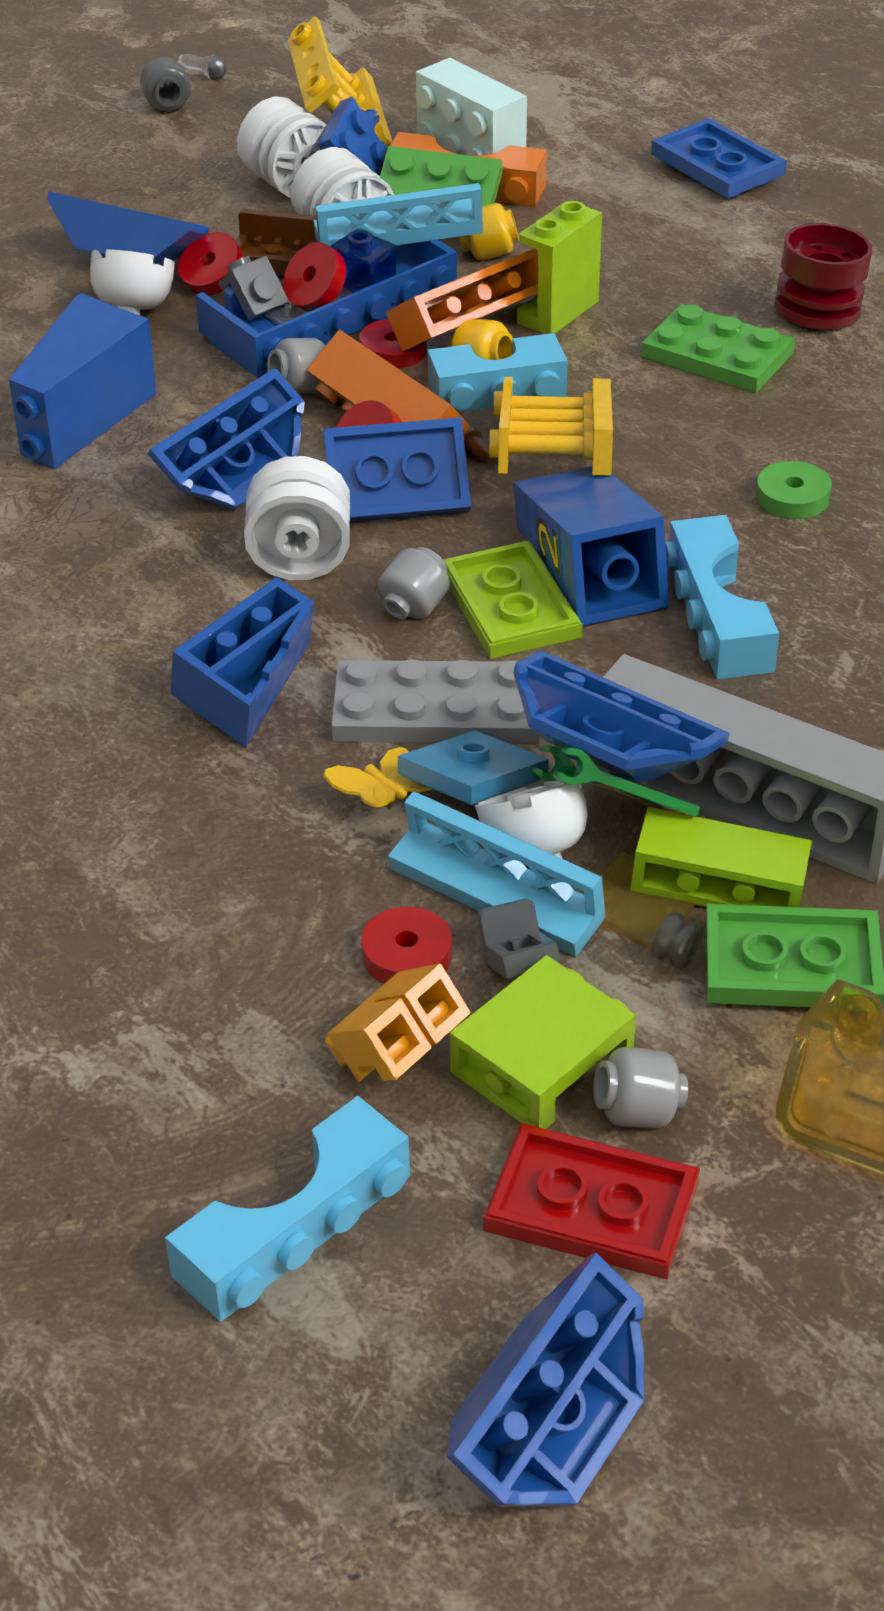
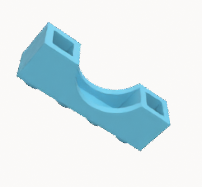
[665,515,779,679]
[165,1096,410,1322]

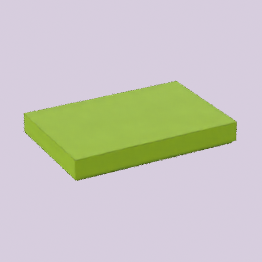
[443,541,582,659]

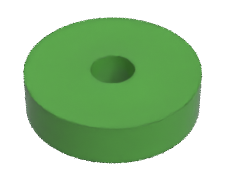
[756,461,832,519]

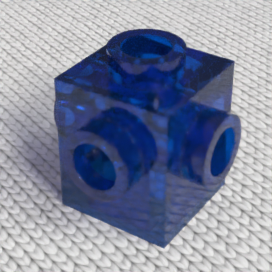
[331,229,396,293]

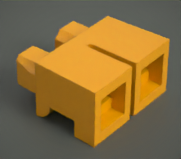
[325,963,471,1082]

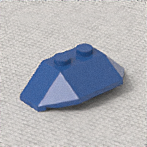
[47,191,209,266]
[147,368,305,511]
[513,650,730,784]
[447,1252,644,1507]

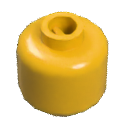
[459,203,519,261]
[449,319,513,360]

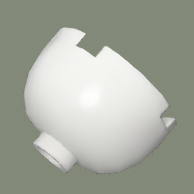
[90,249,175,315]
[475,780,588,859]

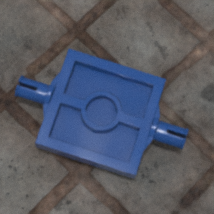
[317,96,387,176]

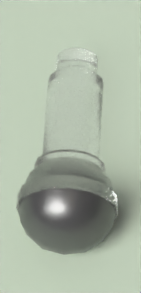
[178,54,227,80]

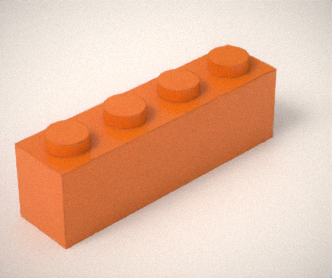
[386,248,538,351]
[307,329,470,435]

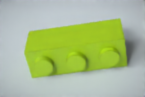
[630,807,812,907]

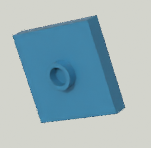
[398,730,549,805]

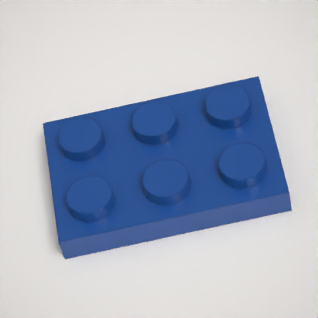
[651,118,786,198]
[323,417,471,522]

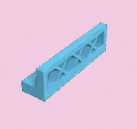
[314,183,483,253]
[388,791,605,957]

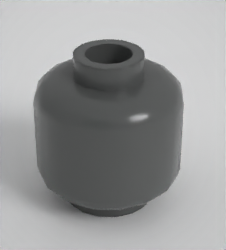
[140,57,191,112]

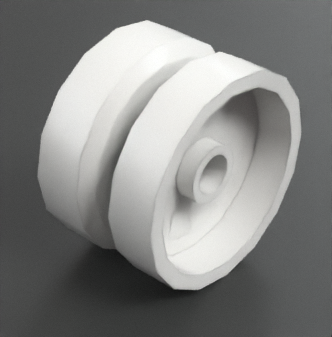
[244,456,350,580]

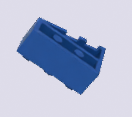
[171,577,314,748]

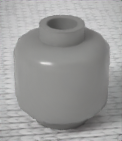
[267,338,325,395]
[378,547,450,619]
[593,1047,688,1129]

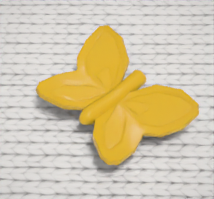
[323,747,434,807]

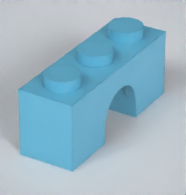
[428,333,568,413]

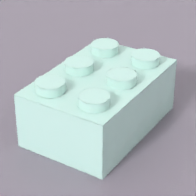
[415,58,527,156]

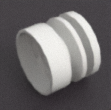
[237,96,327,198]
[290,147,394,254]

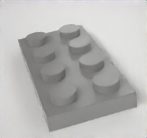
[332,659,539,744]

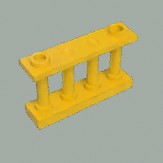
[288,16,392,148]
[489,377,613,476]

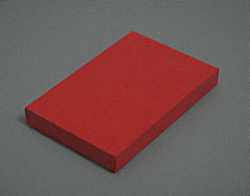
[483,1123,700,1280]

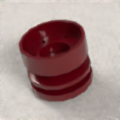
[774,223,873,329]

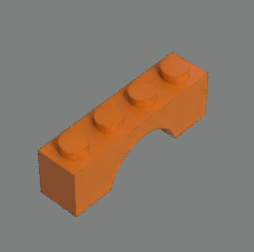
[385,132,547,207]

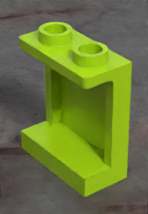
[517,201,602,334]
[450,955,636,1129]

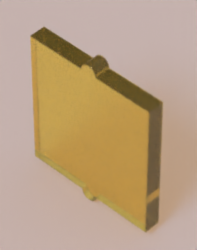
[583,852,698,953]

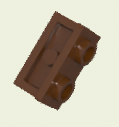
[236,209,317,276]

